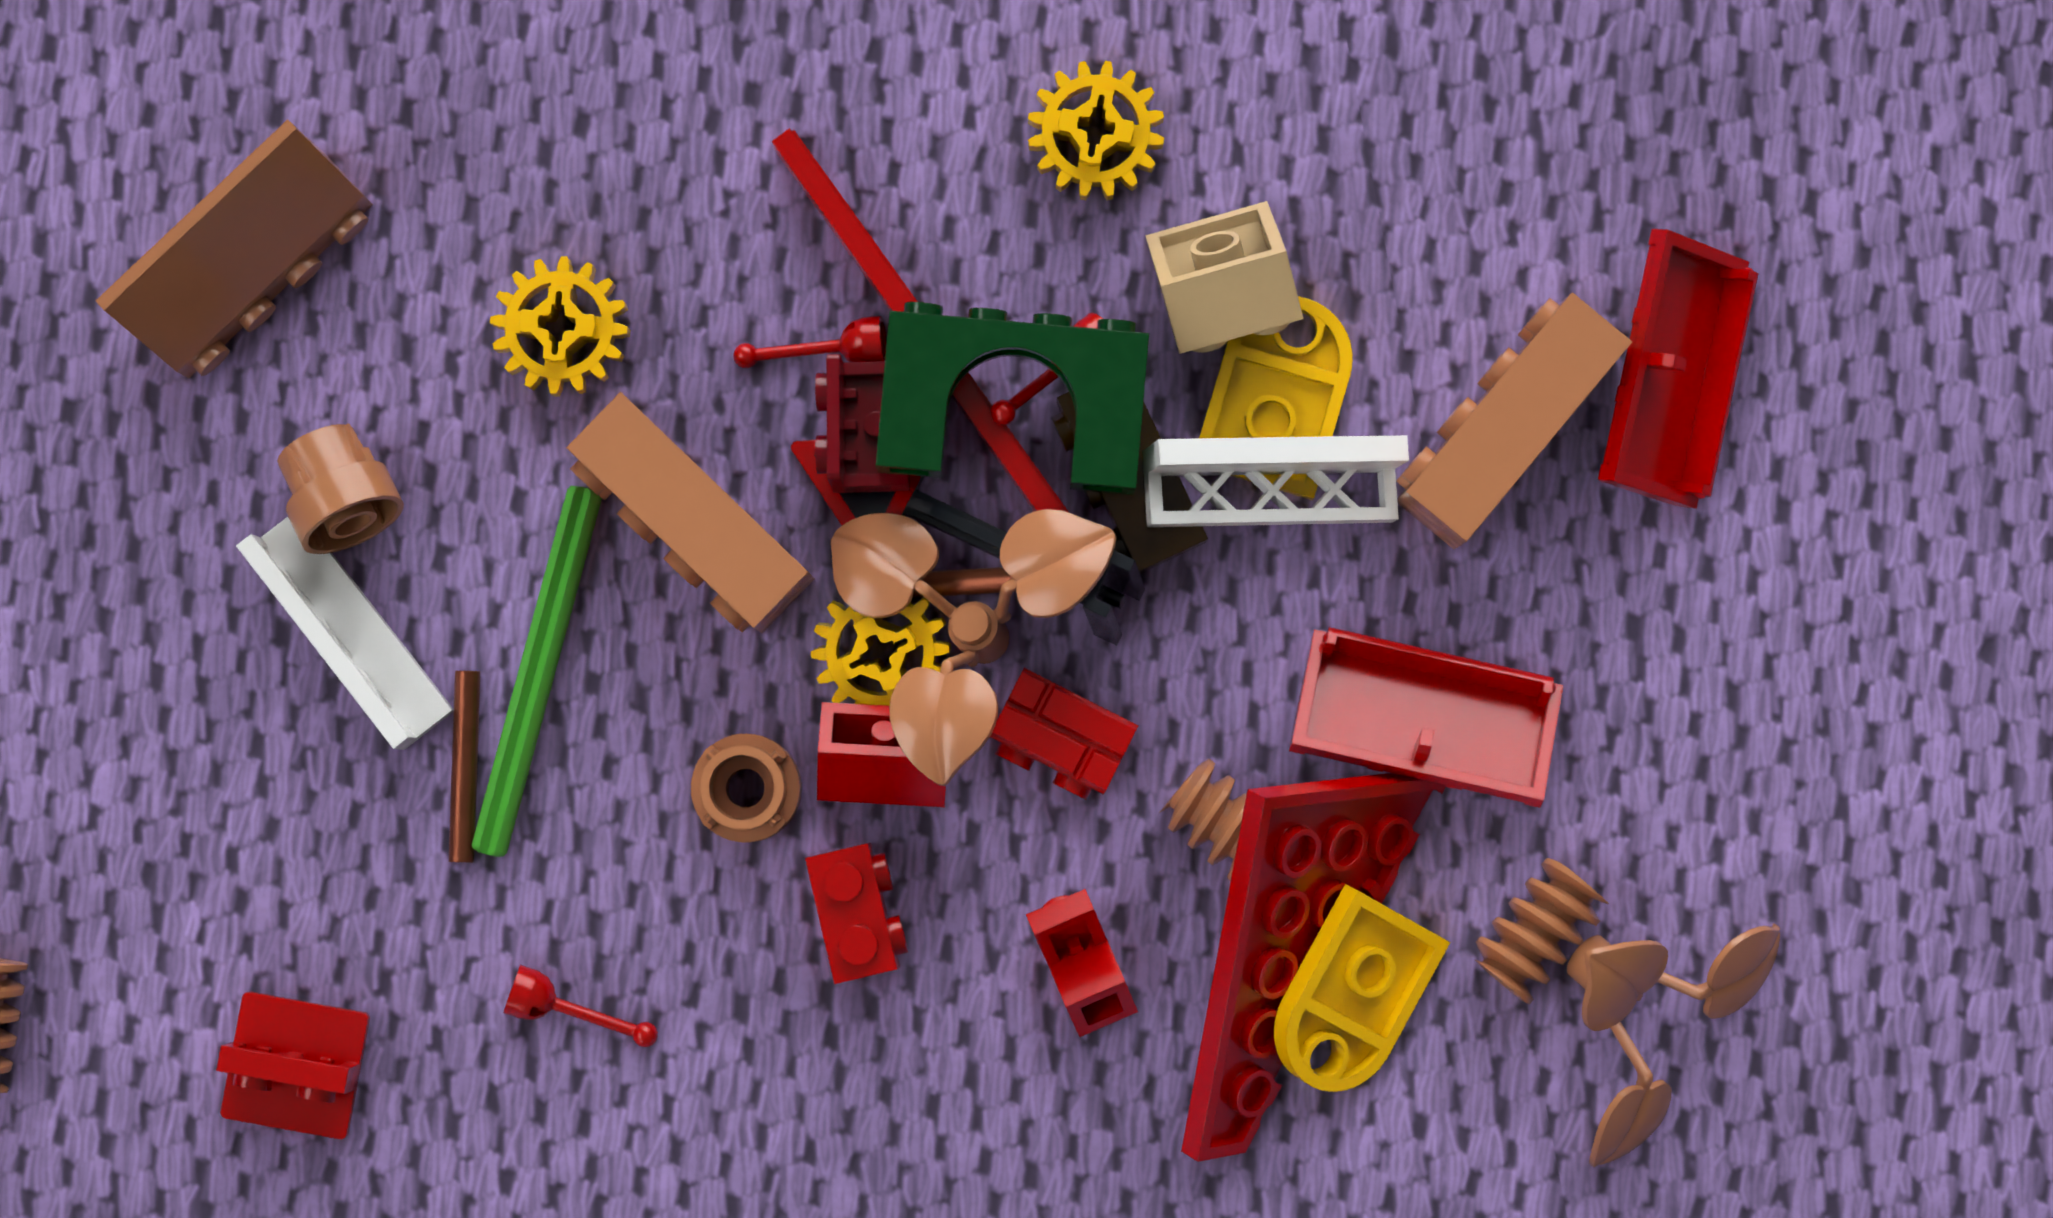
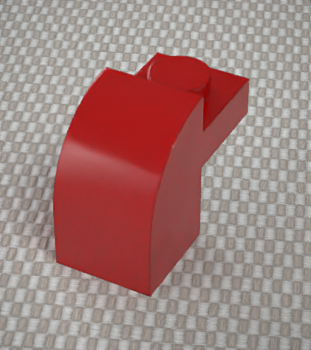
[1026,889,1138,1037]

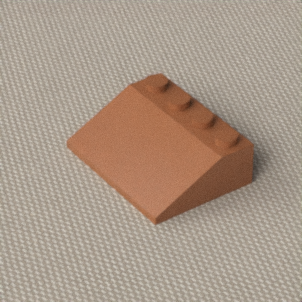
[95,119,373,378]

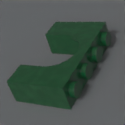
[876,302,1149,495]

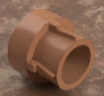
[277,423,404,554]
[691,733,802,843]

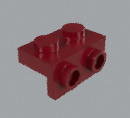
[815,354,910,493]

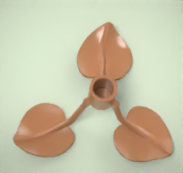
[831,509,1117,786]
[1567,923,1780,1167]

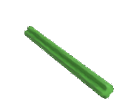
[472,486,602,857]

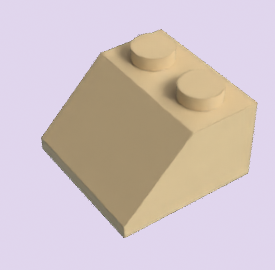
[1145,201,1304,354]

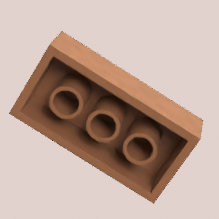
[1396,292,1632,549]
[566,392,815,633]

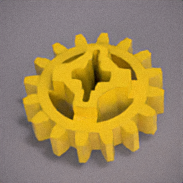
[1028,61,1164,201]
[490,256,631,397]
[811,597,951,706]

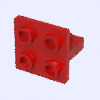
[216,991,370,1139]

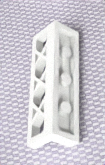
[1142,435,1409,527]
[236,517,454,750]

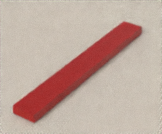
[771,128,1069,513]

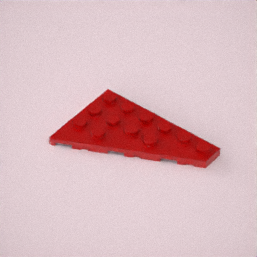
[1181,773,1446,1162]

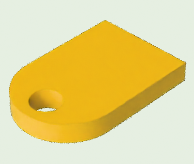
[1199,296,1353,500]
[1274,884,1451,1092]

